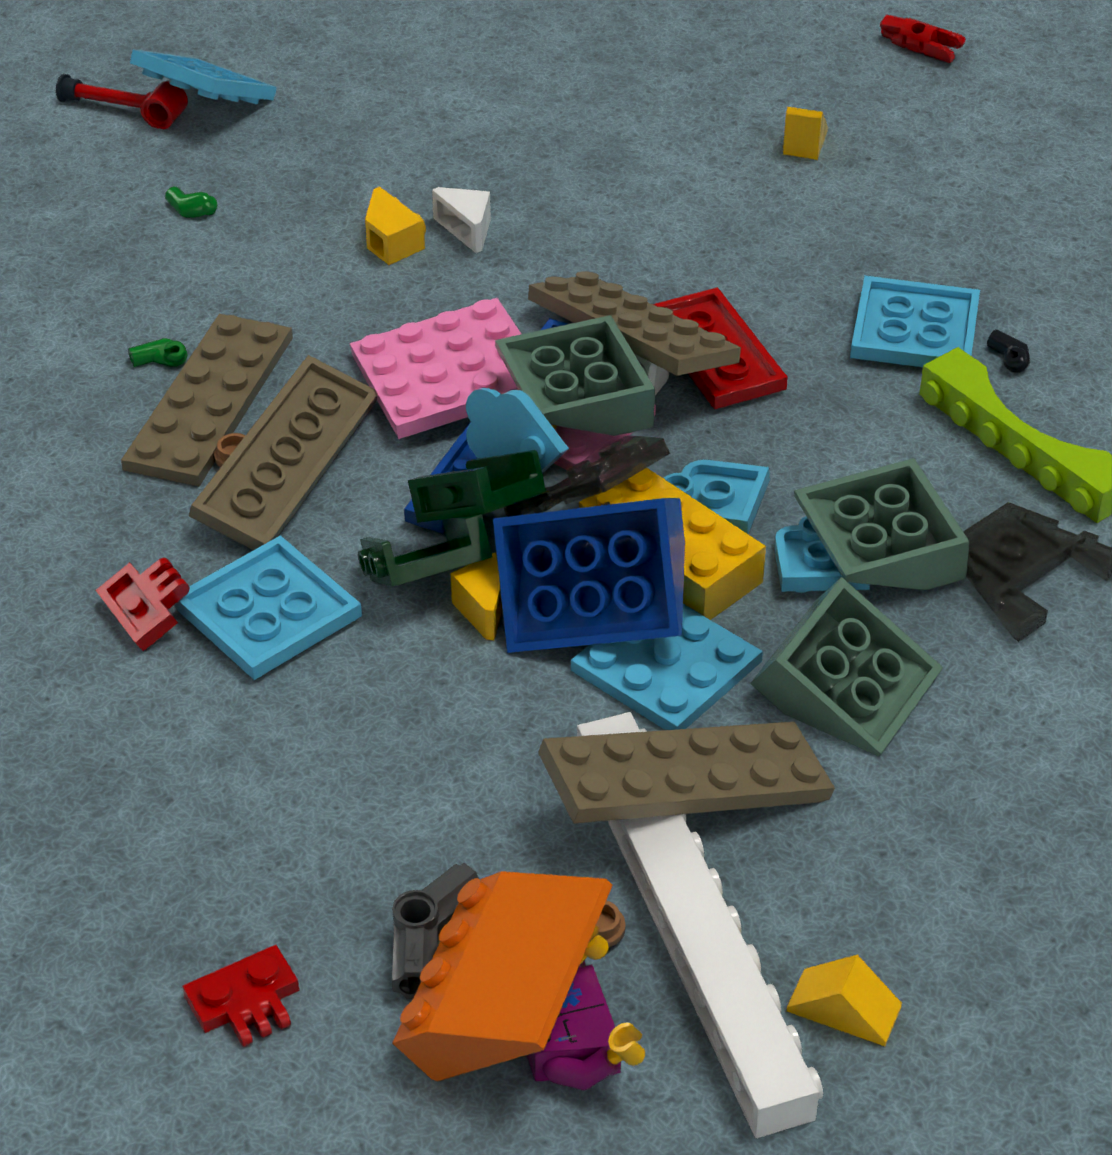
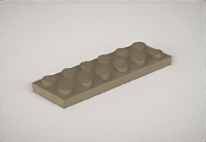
[528,271,741,376]
[121,313,293,487]
[189,355,377,550]
[538,721,835,824]

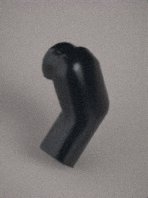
[987,329,1030,373]

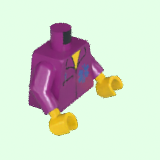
[527,926,645,1090]

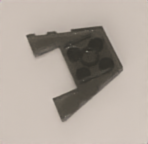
[503,435,670,517]
[963,502,1112,642]

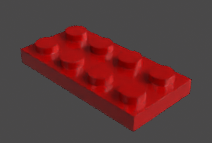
[652,287,788,410]

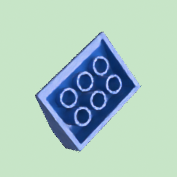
[493,498,685,653]

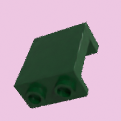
[408,450,546,523]
[358,514,493,587]

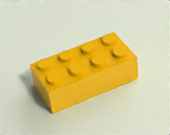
[579,463,766,620]

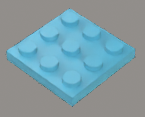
[130,49,277,104]
[850,276,980,367]
[174,535,362,680]
[571,604,763,730]

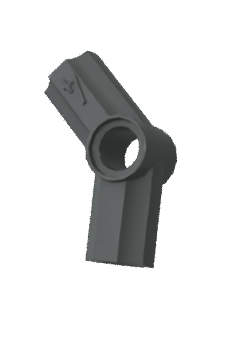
[392,863,478,999]

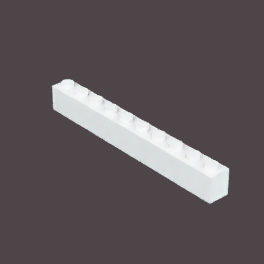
[577,712,823,1139]

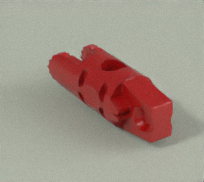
[880,15,966,63]

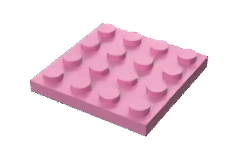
[350,298,521,439]

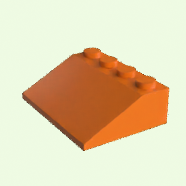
[392,871,613,1081]

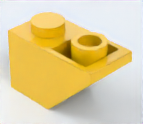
[365,186,426,265]

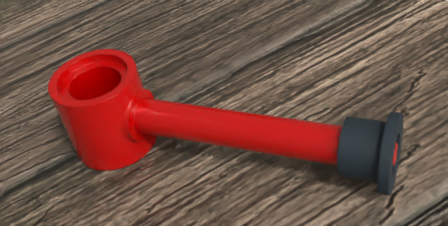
[56,74,188,130]

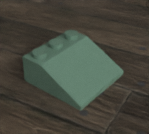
[495,315,655,436]
[794,458,969,590]
[750,577,943,756]

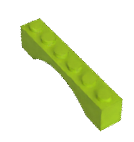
[919,347,1112,523]

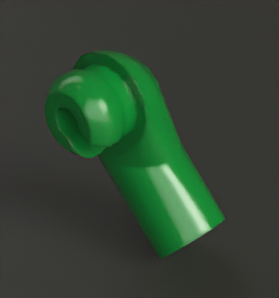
[165,186,218,218]
[128,338,187,367]

